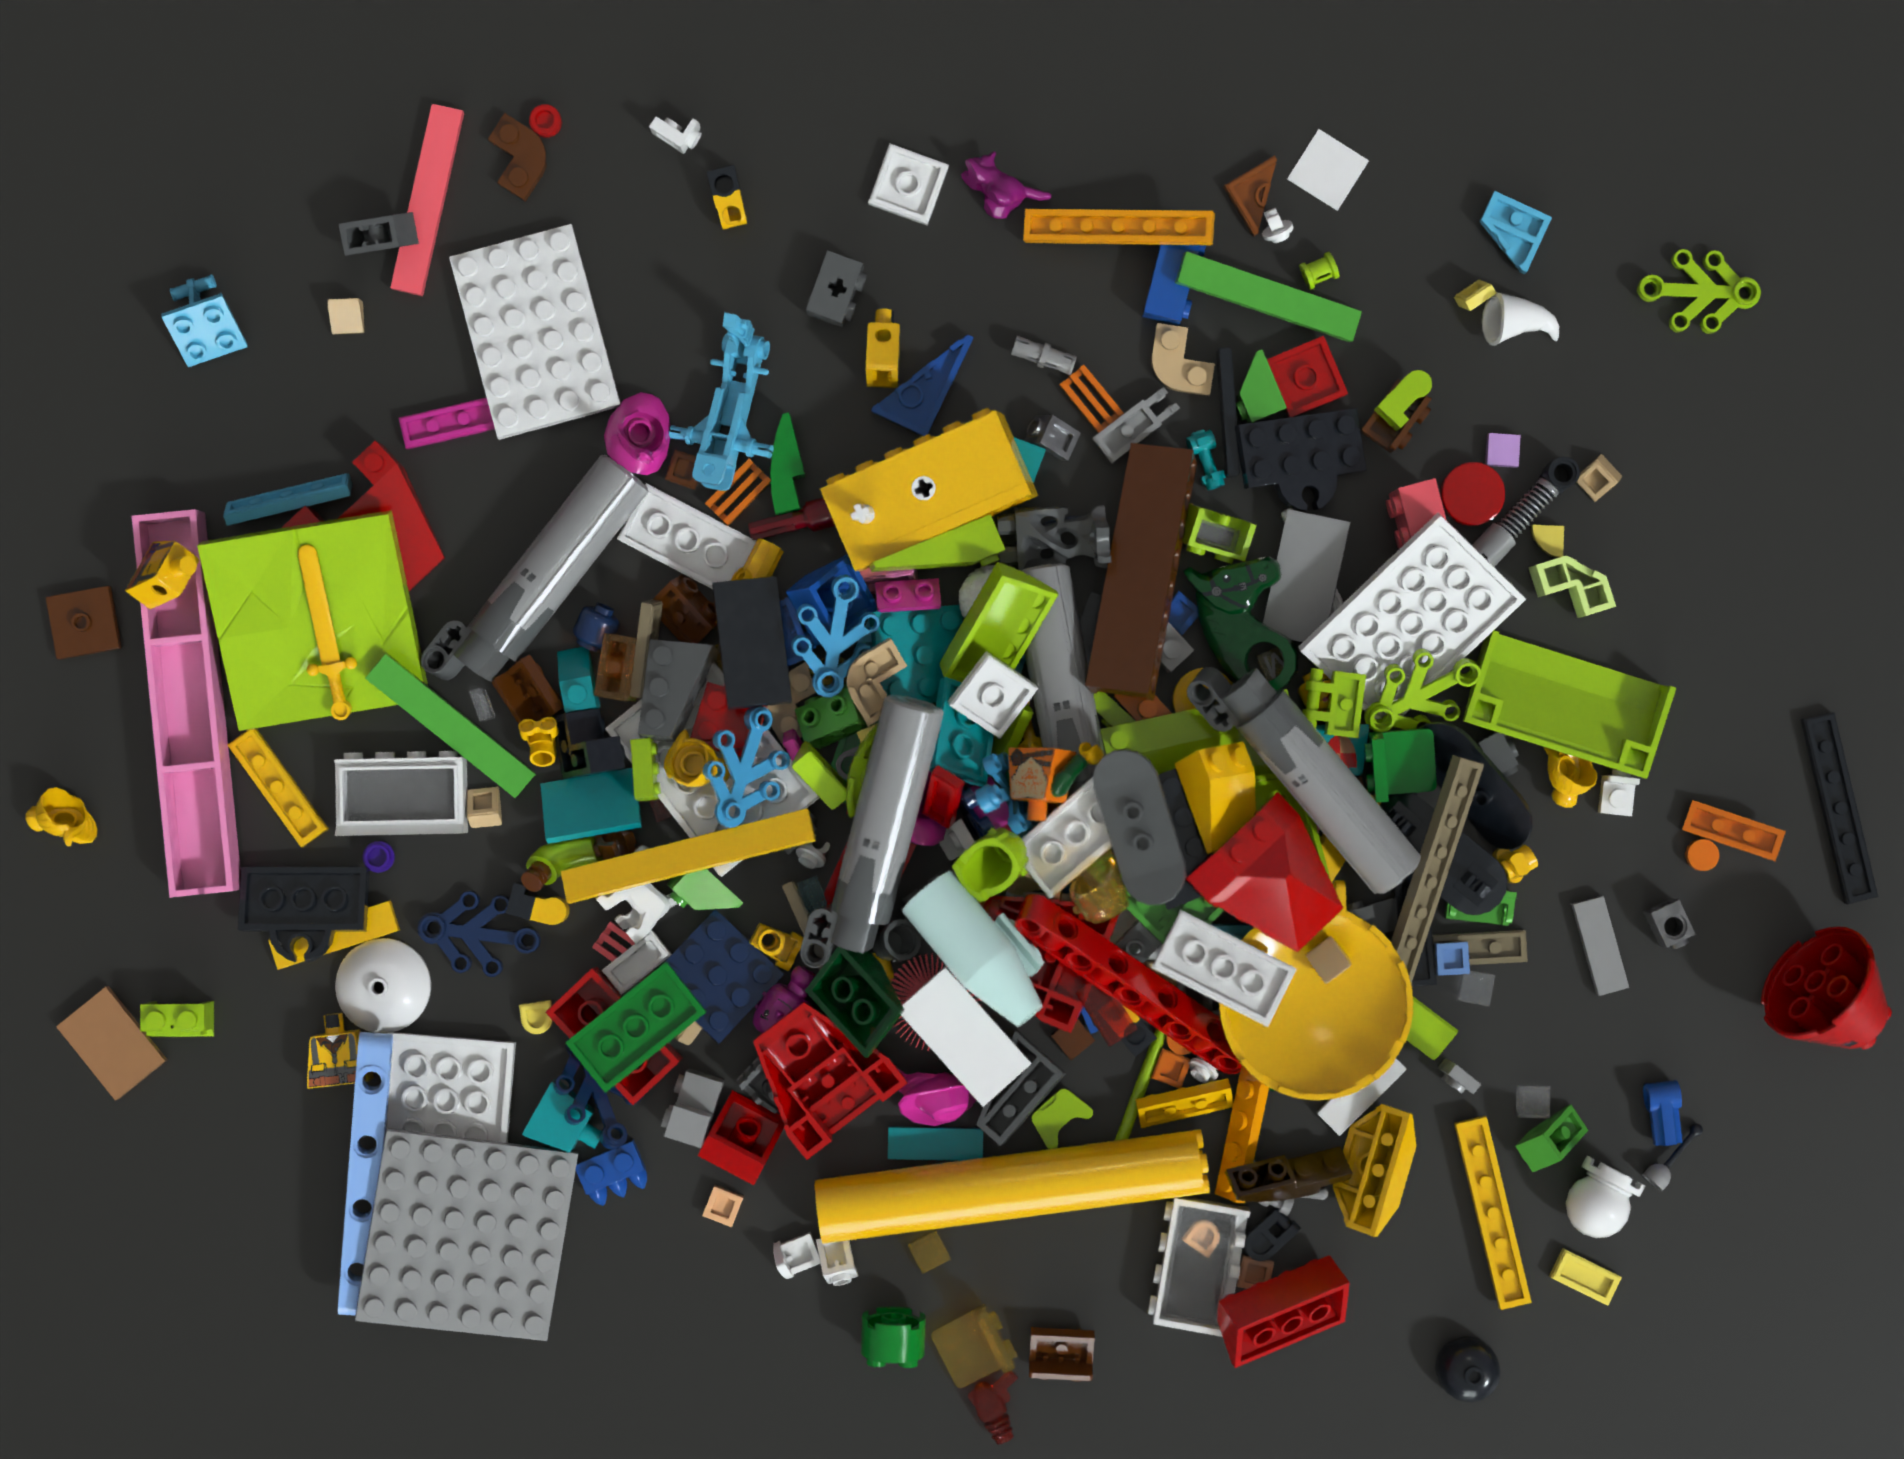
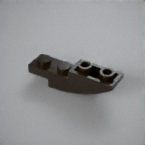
[1225,1146,1353,1202]

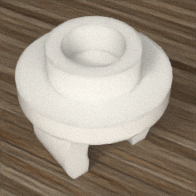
[1262,208,1294,243]
[796,835,830,869]
[1188,1056,1218,1083]

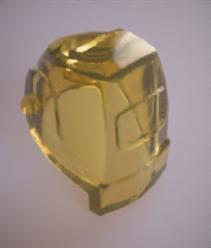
[1069,849,1130,924]

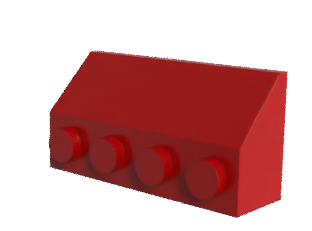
[545,966,683,1105]
[1217,1255,1350,1368]

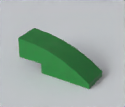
[770,412,806,516]

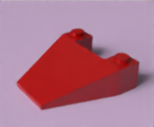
[282,440,445,591]

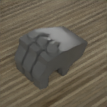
[736,1056,779,1114]

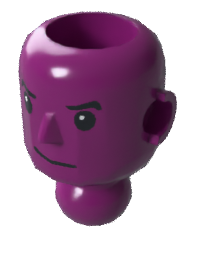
[753,965,816,1033]

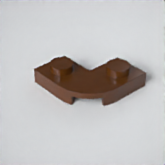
[488,113,547,202]

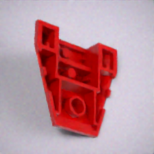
[1185,792,1343,952]
[983,895,1120,1033]
[753,1001,908,1160]

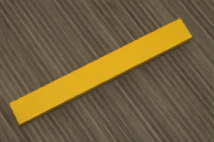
[561,808,816,904]

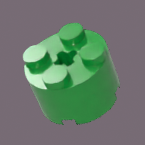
[861,1307,926,1368]

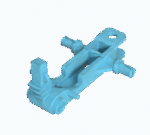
[669,313,774,491]

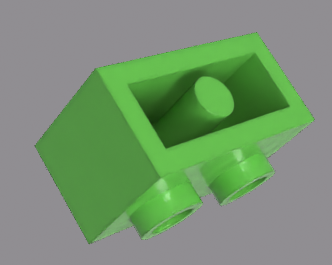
[795,684,873,749]

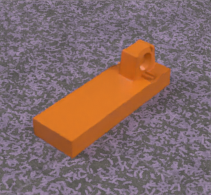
[1682,800,1786,862]

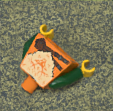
[1005,742,1104,822]

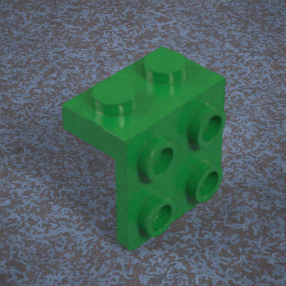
[1364,728,1437,803]

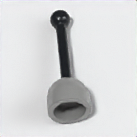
[1642,1124,1703,1191]

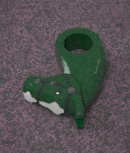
[1183,557,1299,691]

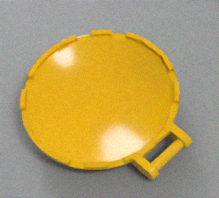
[1219,880,1413,1100]

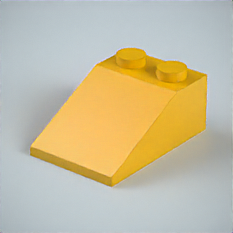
[1174,741,1256,854]

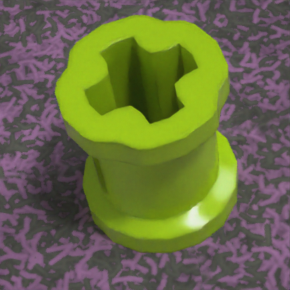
[1299,252,1340,290]

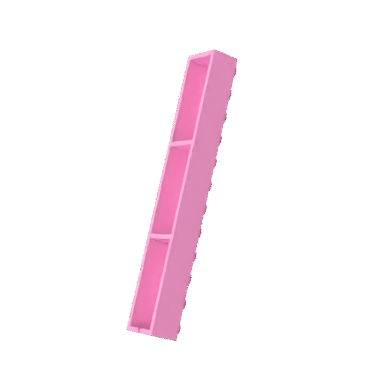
[132,509,241,898]

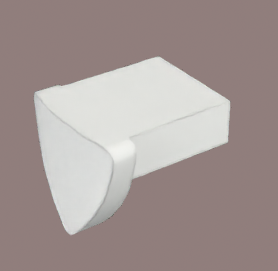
[773,1232,821,1279]

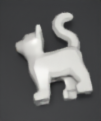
[594,844,678,944]

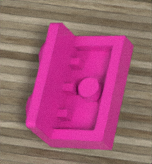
[875,578,941,613]

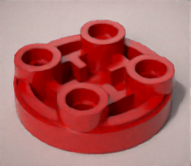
[1440,462,1505,526]

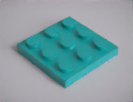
[869,605,963,703]

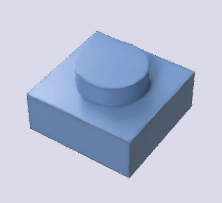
[1434,941,1470,976]

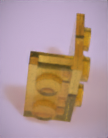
[931,1304,1018,1388]

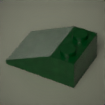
[805,947,904,1058]

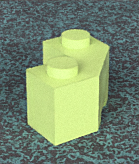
[1528,555,1616,618]

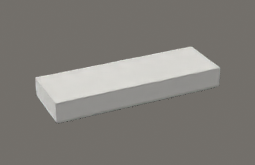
[1316,1059,1407,1136]

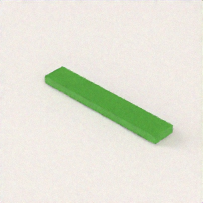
[1175,251,1362,342]
[365,653,536,798]

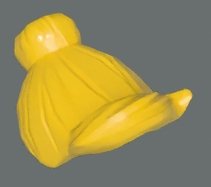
[664,729,730,787]
[1543,747,1597,808]
[25,787,98,846]

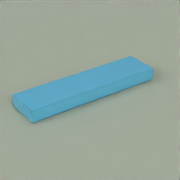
[223,473,352,526]

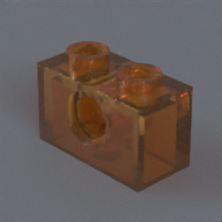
[594,633,637,702]

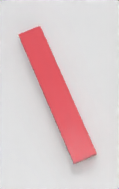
[390,104,464,296]

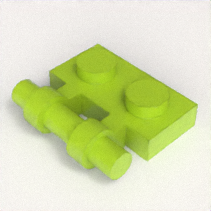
[1302,668,1366,738]

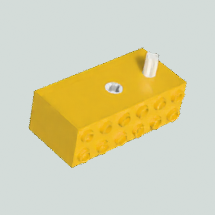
[820,408,1038,572]

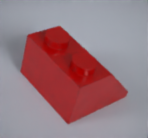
[698,1090,784,1185]

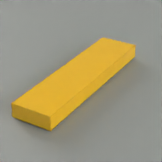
[227,728,329,847]
[268,900,400,970]

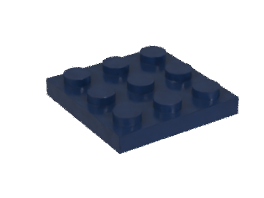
[661,909,784,1044]

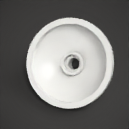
[335,938,431,1033]

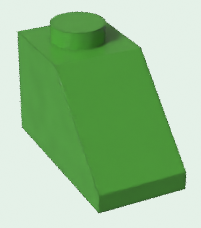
[1236,350,1287,423]
[667,869,743,910]
[1515,1104,1589,1172]

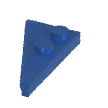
[871,335,974,436]

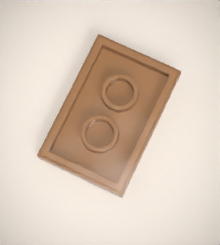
[56,986,168,1101]

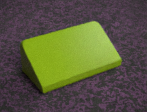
[792,741,847,810]
[1407,996,1458,1060]

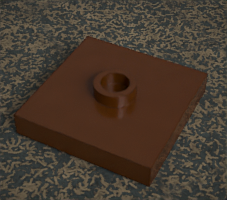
[46,586,122,660]

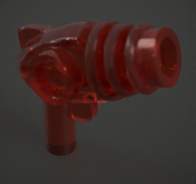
[968,1369,1018,1445]

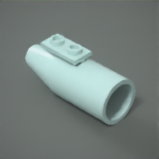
[902,870,1045,1027]

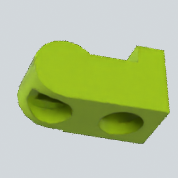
[1374,370,1432,432]

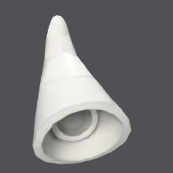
[1481,292,1559,346]

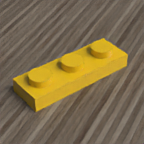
[1135,1078,1233,1128]

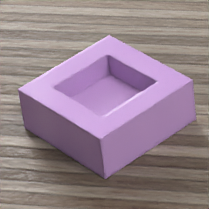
[1485,433,1521,468]

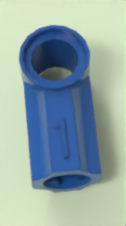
[1643,1080,1683,1146]

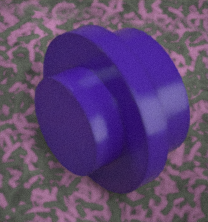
[363,841,395,873]

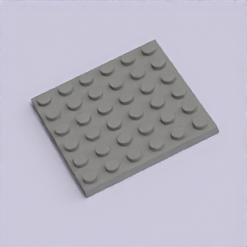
[355,1128,578,1341]

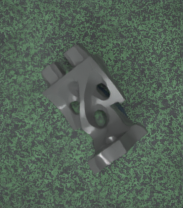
[997,505,1111,571]

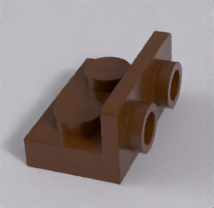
[653,574,717,644]

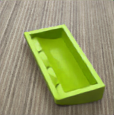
[939,562,1059,682]

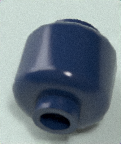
[573,602,620,652]

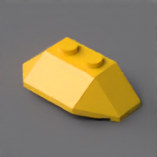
[1333,1104,1416,1237]

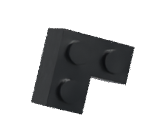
[553,708,625,779]

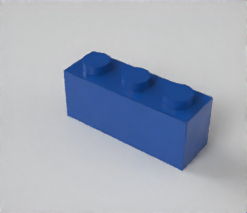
[1142,245,1206,326]

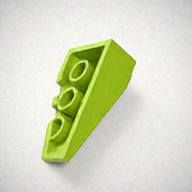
[869,514,1006,572]

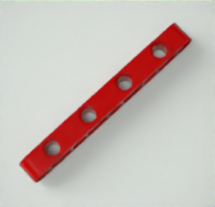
[1015,894,1242,1074]

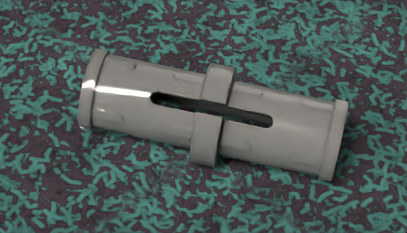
[1011,335,1077,375]

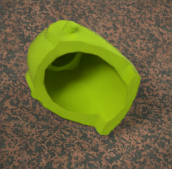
[952,828,1029,902]

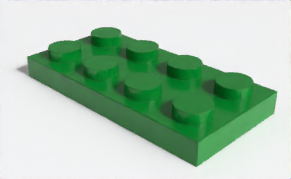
[565,961,707,1093]

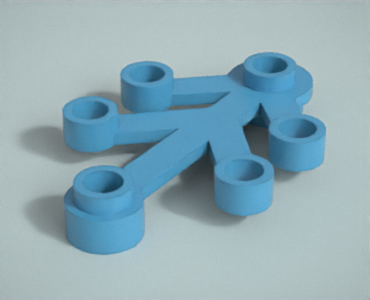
[791,575,880,698]
[703,706,790,828]
[975,752,1038,834]

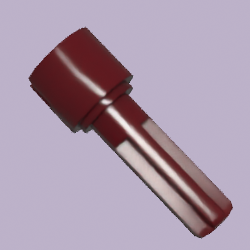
[748,497,835,540]

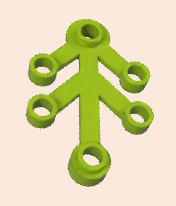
[1637,249,1761,334]
[1364,648,1481,732]

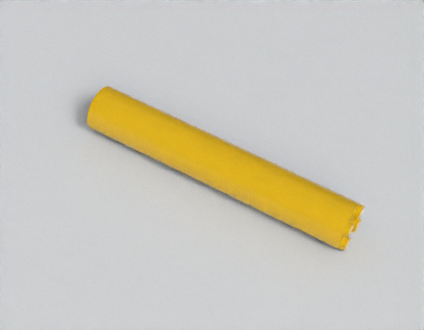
[815,1129,1210,1244]

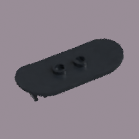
[1418,722,1533,849]
[1379,793,1507,915]

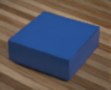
[1168,591,1199,636]

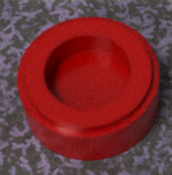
[529,104,562,138]

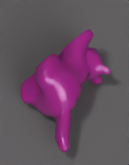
[961,151,1052,219]

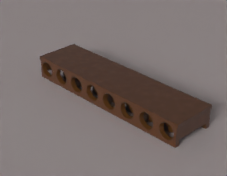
[1085,443,1197,701]

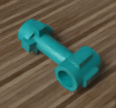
[1186,429,1226,491]

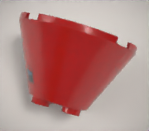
[1761,927,1892,1049]

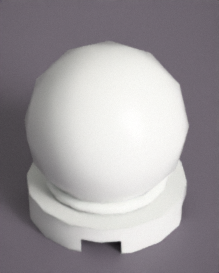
[1566,1156,1645,1238]

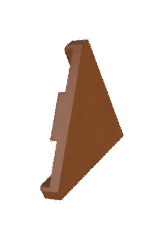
[1224,155,1277,237]

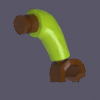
[521,830,637,892]

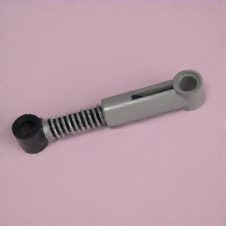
[1472,457,1580,567]

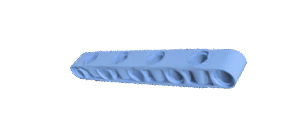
[338,1032,393,1315]

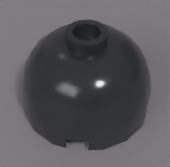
[1435,1336,1501,1403]

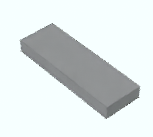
[1571,896,1629,996]

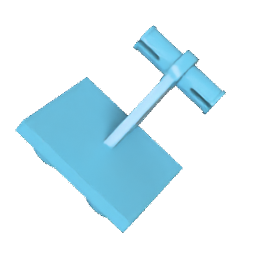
[161,274,248,367]

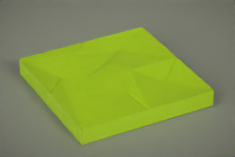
[197,510,428,731]

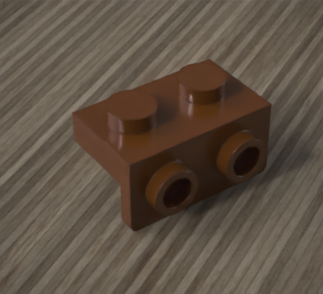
[1360,379,1432,453]
[492,654,564,724]
[1029,1327,1095,1382]

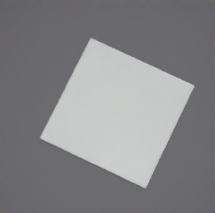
[1287,129,1369,211]

